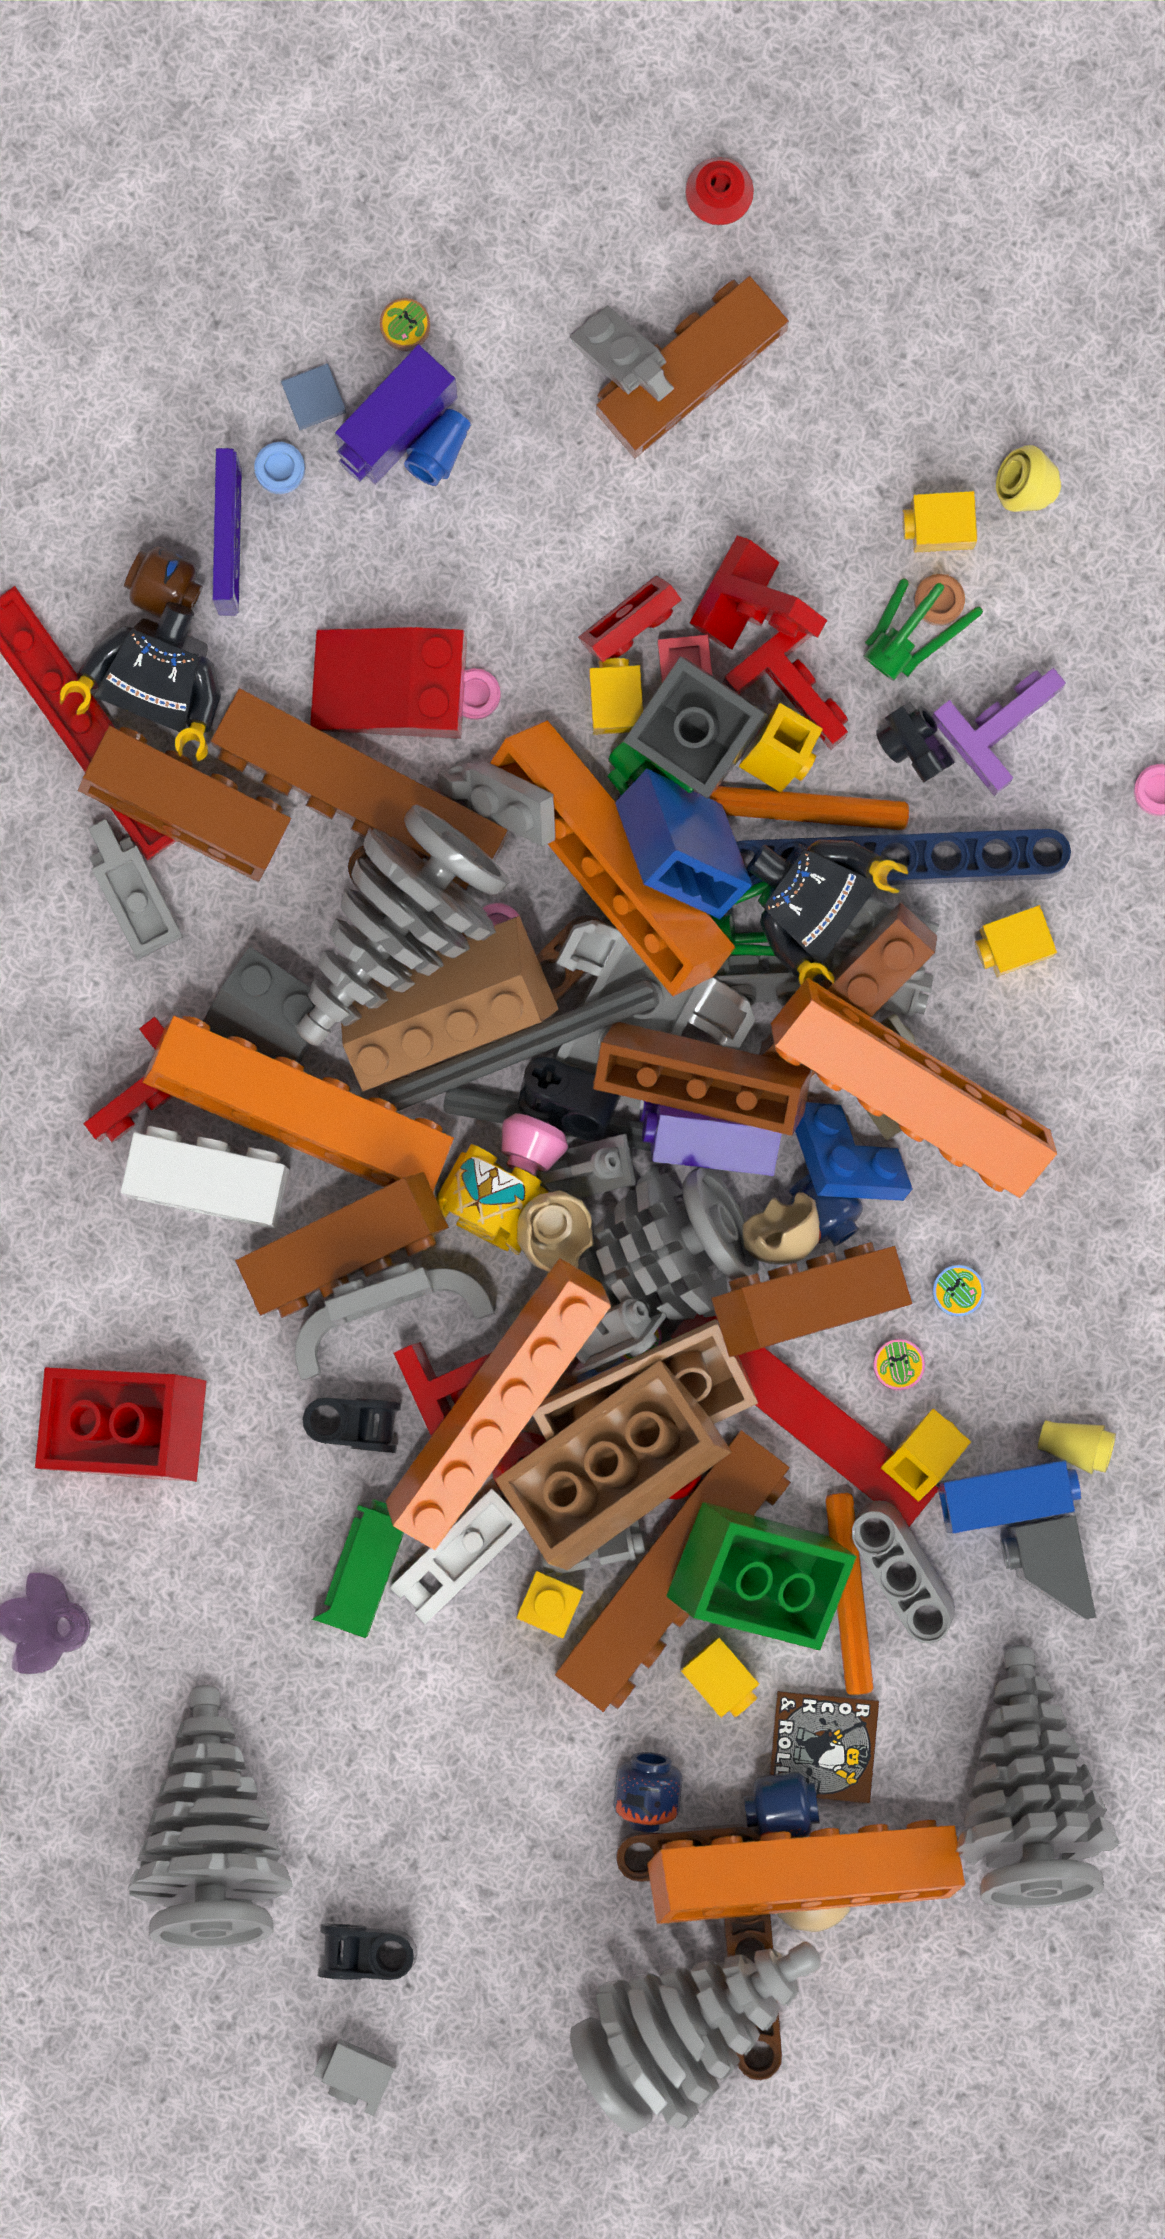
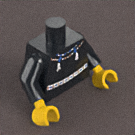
[60,602,221,761]
[747,840,908,985]

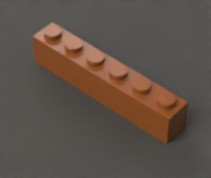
[210,688,509,891]
[554,1430,791,1713]

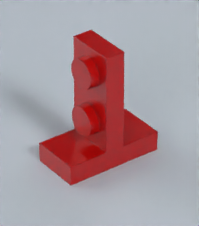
[690,535,827,650]
[723,631,848,751]
[83,1016,206,1143]
[393,1342,492,1437]

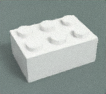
[120,1126,290,1230]

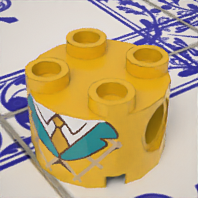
[436,1144,549,1255]

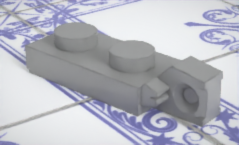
[570,305,674,402]
[438,761,555,847]
[88,819,183,960]

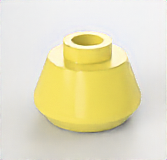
[996,445,1061,512]

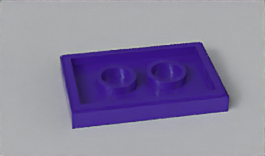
[212,448,242,616]

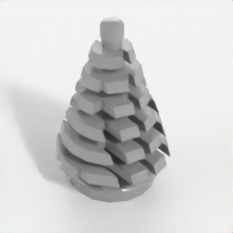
[297,805,510,1046]
[508,1167,759,1327]
[956,1645,1120,1908]
[127,1685,293,1949]
[570,1941,821,2134]

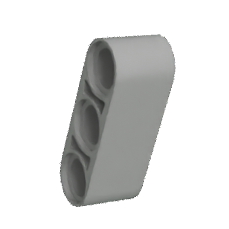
[852,1500,955,1644]

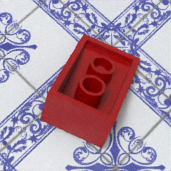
[310,627,467,739]
[35,1367,207,1482]

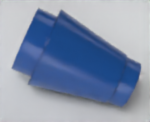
[404,409,471,486]

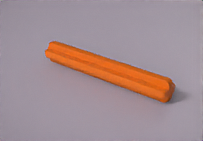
[710,786,909,830]
[825,1492,874,1695]

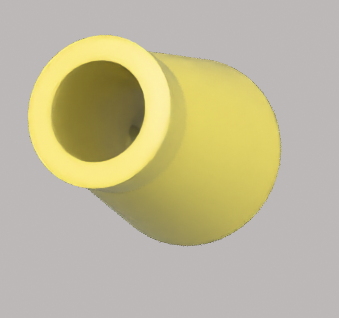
[1037,1420,1116,1474]

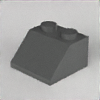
[623,656,770,799]
[203,946,316,1063]
[1000,1515,1097,1620]

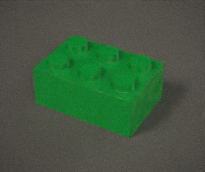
[666,1502,857,1651]

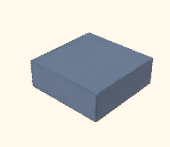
[281,363,346,430]

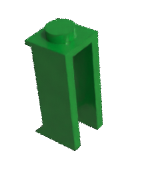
[312,1499,404,1638]

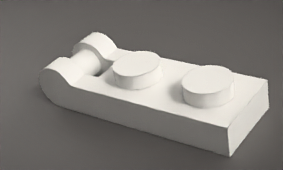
[390,1489,525,1624]

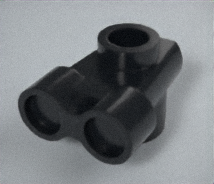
[876,702,955,783]

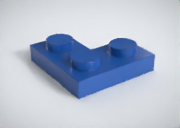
[795,1102,913,1201]

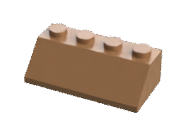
[341,916,559,1092]
[533,1319,758,1441]
[495,1360,732,1571]

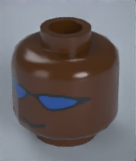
[124,546,203,619]

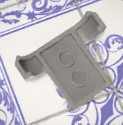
[551,920,755,1110]
[295,1262,495,1380]

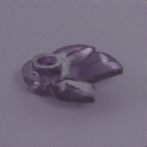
[0,1573,91,1674]

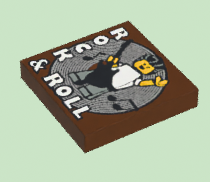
[769,1691,879,1803]

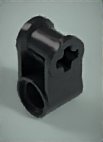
[518,1057,621,1141]
[302,1397,401,1453]
[317,1923,418,1980]

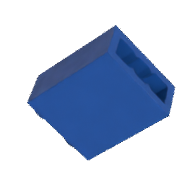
[615,769,752,919]
[937,1461,1081,1534]

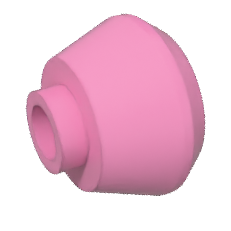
[501,1113,568,1176]

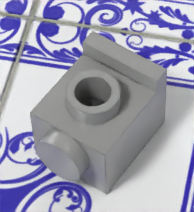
[313,2039,396,2116]

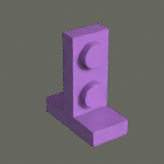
[932,668,1066,796]

